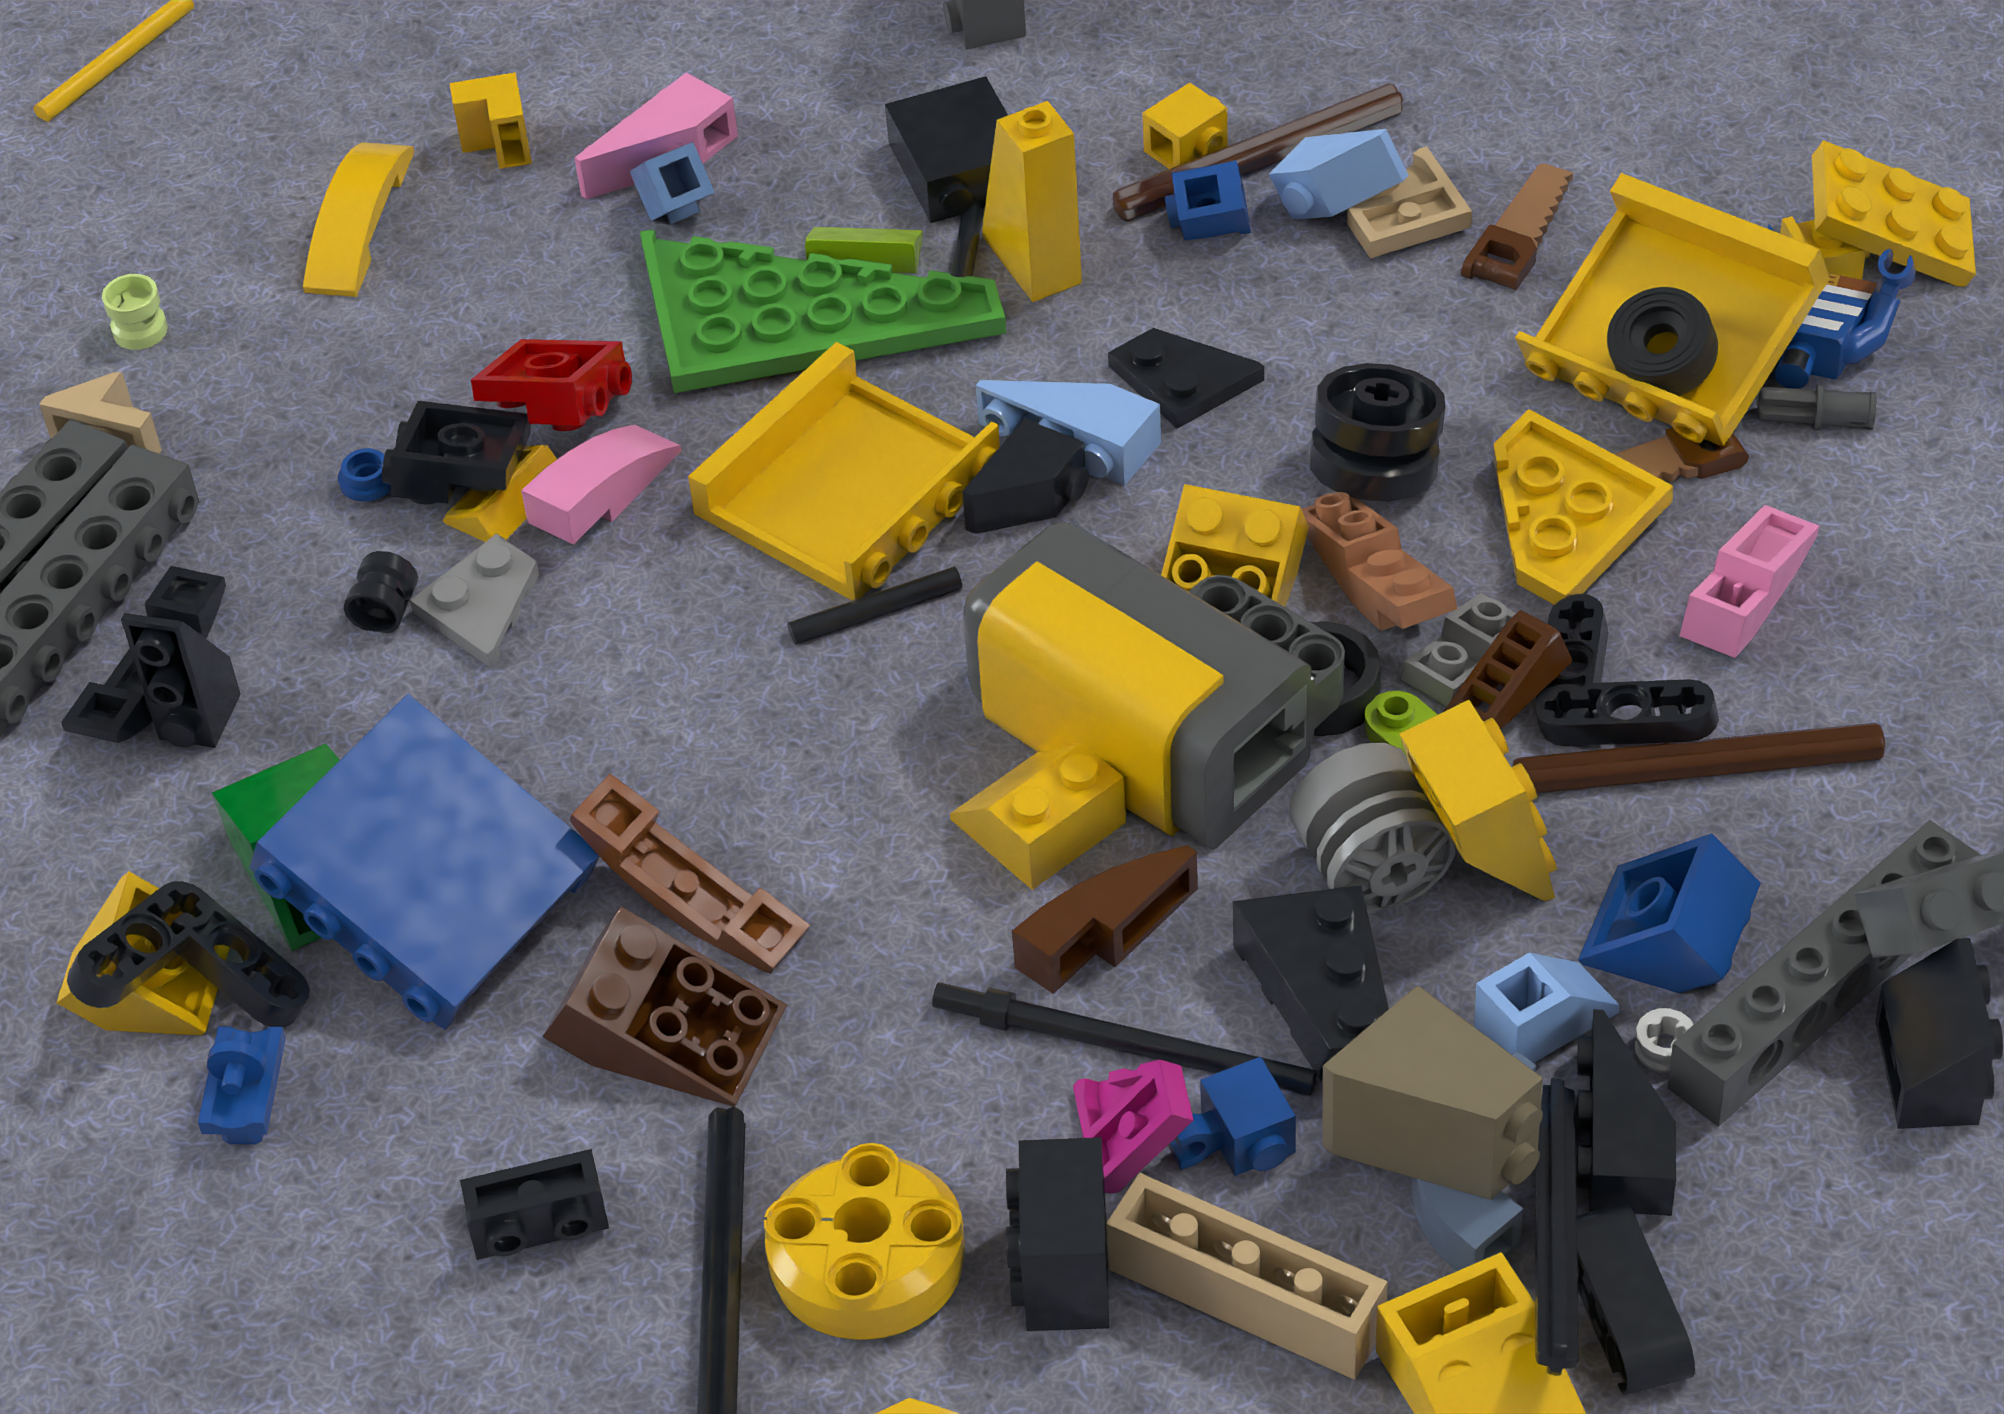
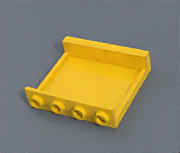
[1515,173,1830,446]
[688,342,1000,600]

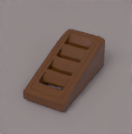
[1443,610,1573,730]

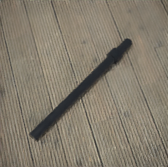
[932,982,1317,1096]

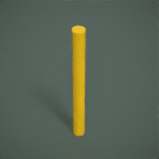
[33,0,194,122]

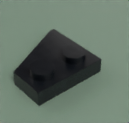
[1108,328,1265,429]

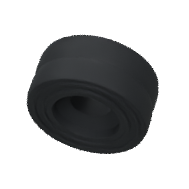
[1607,287,1718,396]

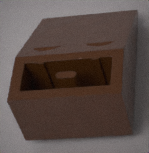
[542,906,787,1107]

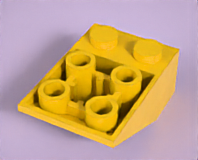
[1161,484,1309,607]
[1399,700,1557,902]
[1376,1252,1586,1414]

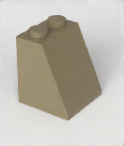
[1323,985,1543,1200]

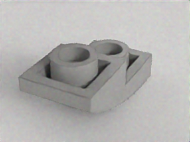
[1401,593,1516,706]

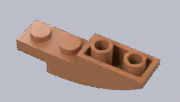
[1302,492,1457,631]

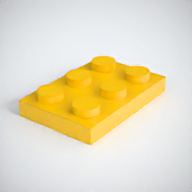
[1812,140,1976,287]

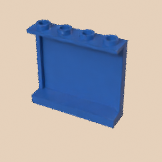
[249,694,600,1030]

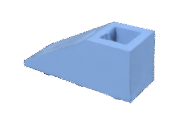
[976,380,1161,486]

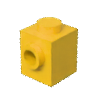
[1142,83,1228,169]

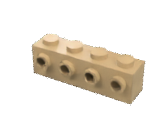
[1106,1173,1388,1380]

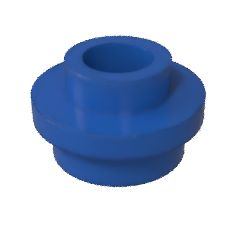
[338,448,391,501]

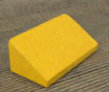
[443,445,557,542]

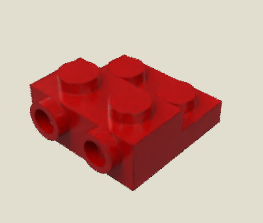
[470,339,632,431]

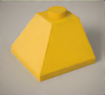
[56,871,230,1036]

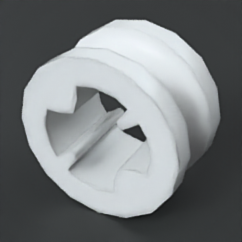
[1635,1008,1694,1073]

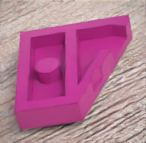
[1073,1059,1194,1194]

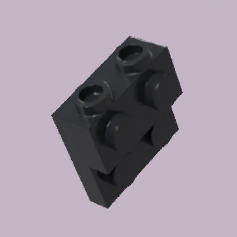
[382,401,531,505]

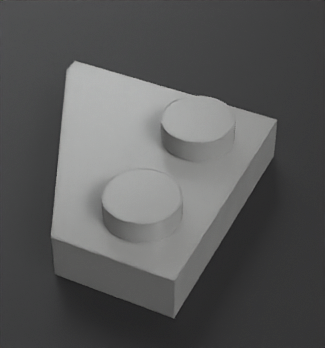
[410,534,539,668]

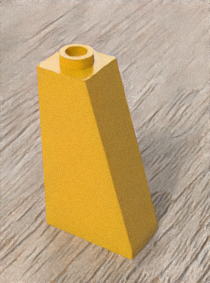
[982,101,1082,302]

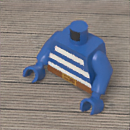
[1767,224,1916,389]

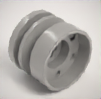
[1290,743,1456,914]

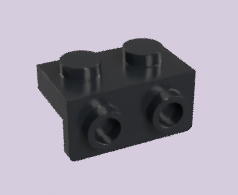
[460,1149,609,1260]

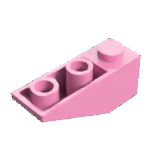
[574,72,738,199]

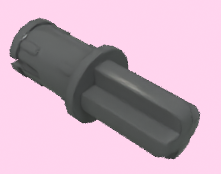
[1757,384,1877,430]

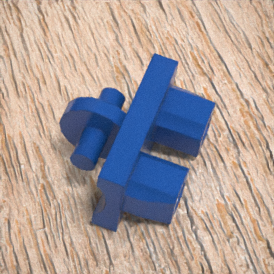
[198,1026,286,1145]

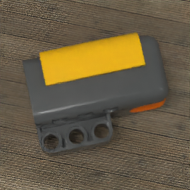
[963,522,1345,849]

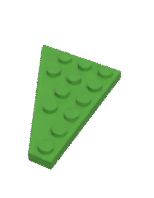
[640,230,1006,393]

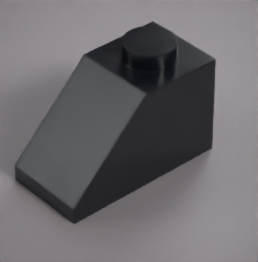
[962,418,1089,534]

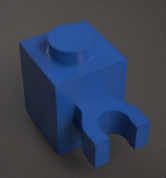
[1169,1057,1296,1176]

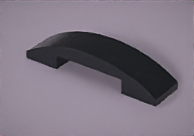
[61,566,226,743]

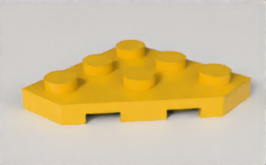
[1493,409,1673,605]

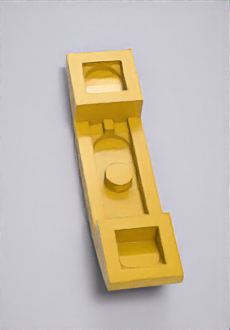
[303,142,414,297]

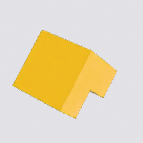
[449,72,532,169]

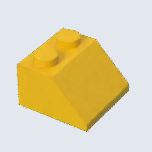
[950,744,1126,890]

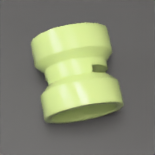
[102,274,168,350]

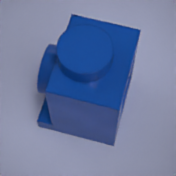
[1165,160,1251,240]

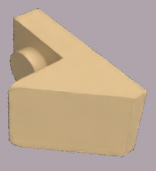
[39,372,162,454]

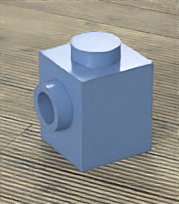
[629,142,715,224]

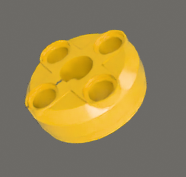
[763,1143,965,1340]

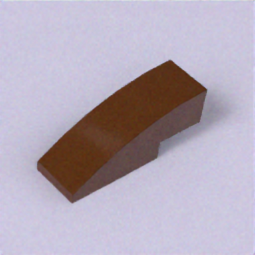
[1012,845,1198,994]

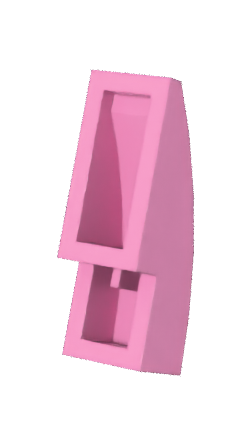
[521,425,681,545]
[1679,505,1820,658]

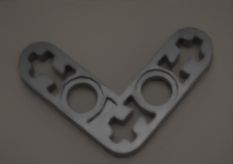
[1535,594,1719,746]
[67,881,310,1027]

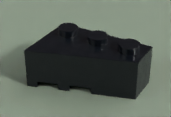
[1232,885,1389,1084]

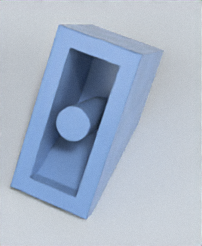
[1269,129,1409,220]

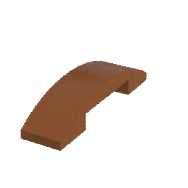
[569,773,810,974]

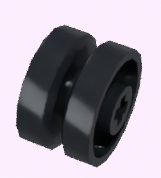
[1310,363,1446,502]

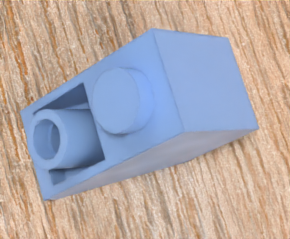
[1474,952,1620,1063]

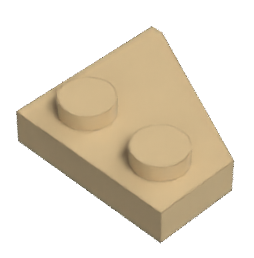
[1347,146,1472,258]

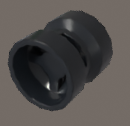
[343,551,419,633]

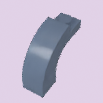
[1411,1051,1537,1271]

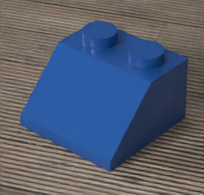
[1578,833,1761,993]

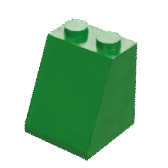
[212,743,340,951]

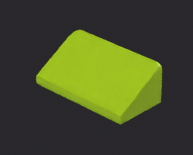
[805,227,923,273]

